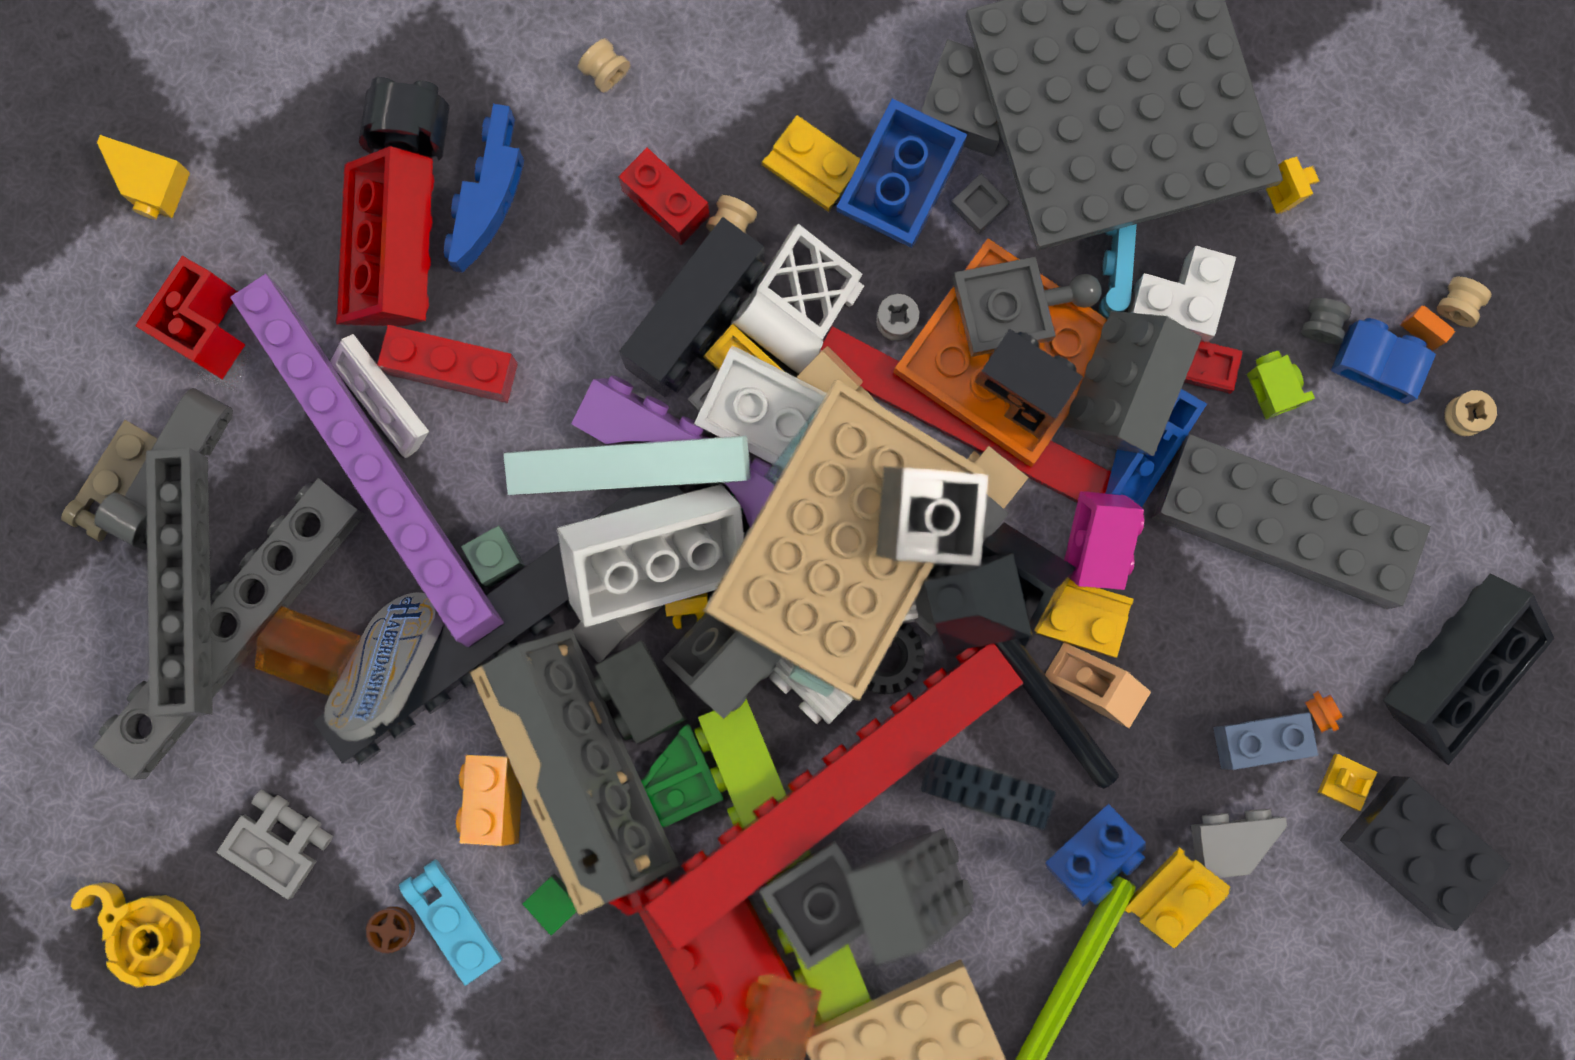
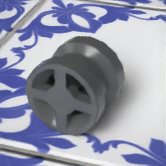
[1301,298,1352,345]

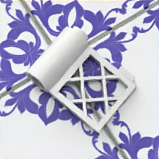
[731,224,864,373]

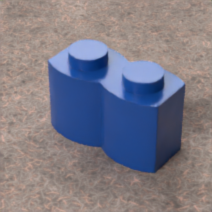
[1331,318,1436,404]

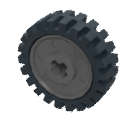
[920,753,1056,830]

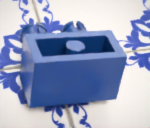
[1045,804,1146,907]

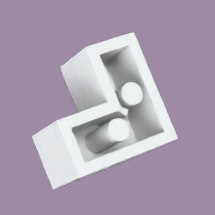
[1127,246,1236,342]

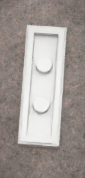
[330,334,429,458]

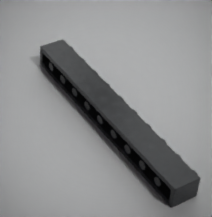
[313,485,683,765]

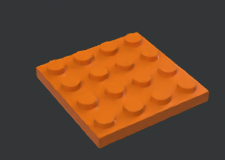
[893,238,1107,467]

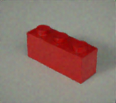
[377,325,518,403]

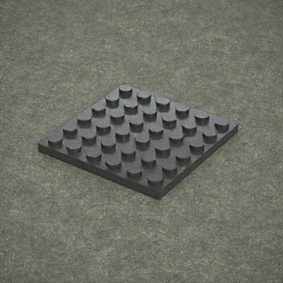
[965,0,1283,251]

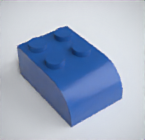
[836,98,967,248]

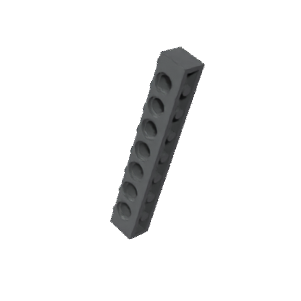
[93,478,366,780]

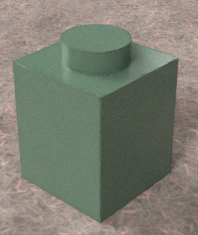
[461,525,526,588]

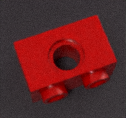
[618,147,710,245]

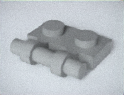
[216,789,333,900]

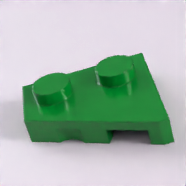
[641,724,724,828]

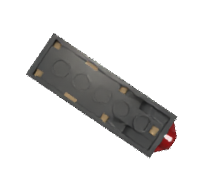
[470,629,680,916]

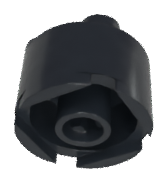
[359,77,450,161]

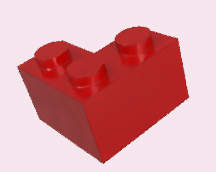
[135,256,245,380]

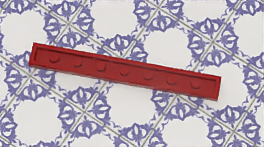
[821,326,1111,503]

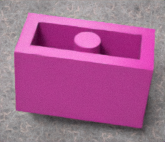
[1064,491,1144,590]

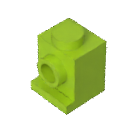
[1247,351,1315,419]

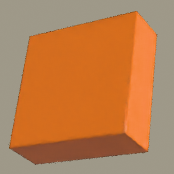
[1400,305,1455,351]

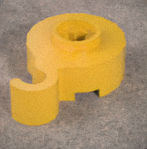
[71,882,200,987]

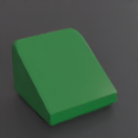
[523,874,577,936]

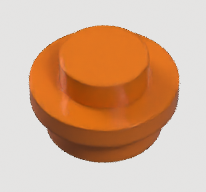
[1305,691,1343,733]

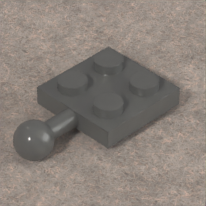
[952,257,1102,357]

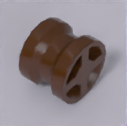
[366,906,415,953]

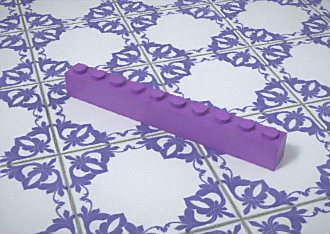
[230,274,504,647]

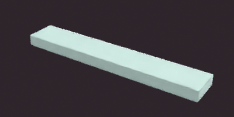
[503,436,751,495]

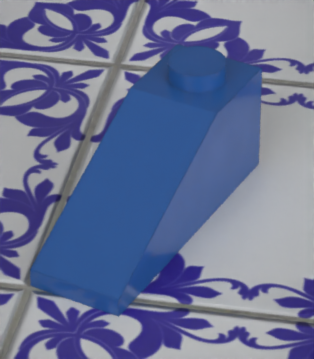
[1105,388,1207,507]

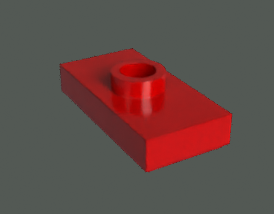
[1184,341,1243,394]

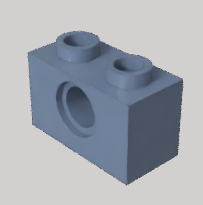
[1213,713,1318,770]

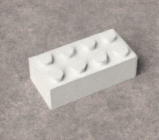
[557,484,744,627]

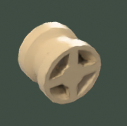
[578,39,630,92]
[706,195,757,233]
[1436,277,1491,327]
[1445,390,1497,436]

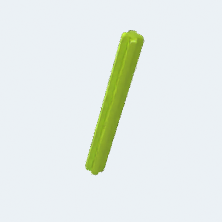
[1015,876,1136,1060]

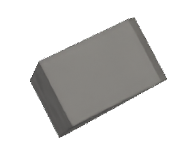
[573,606,662,663]

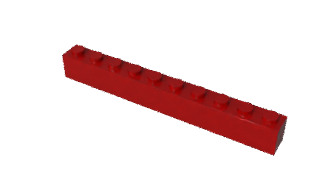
[642,644,1023,951]

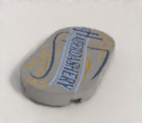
[324,592,444,741]

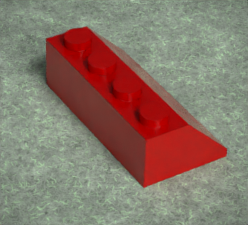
[337,146,434,326]
[638,897,811,1060]

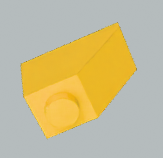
[97,135,190,220]

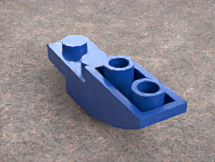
[444,104,524,273]

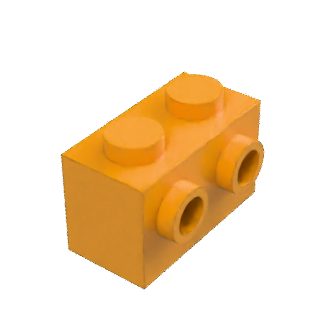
[456,755,522,846]

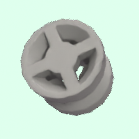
[876,294,920,341]

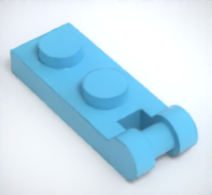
[1099,224,1136,319]
[398,859,503,986]

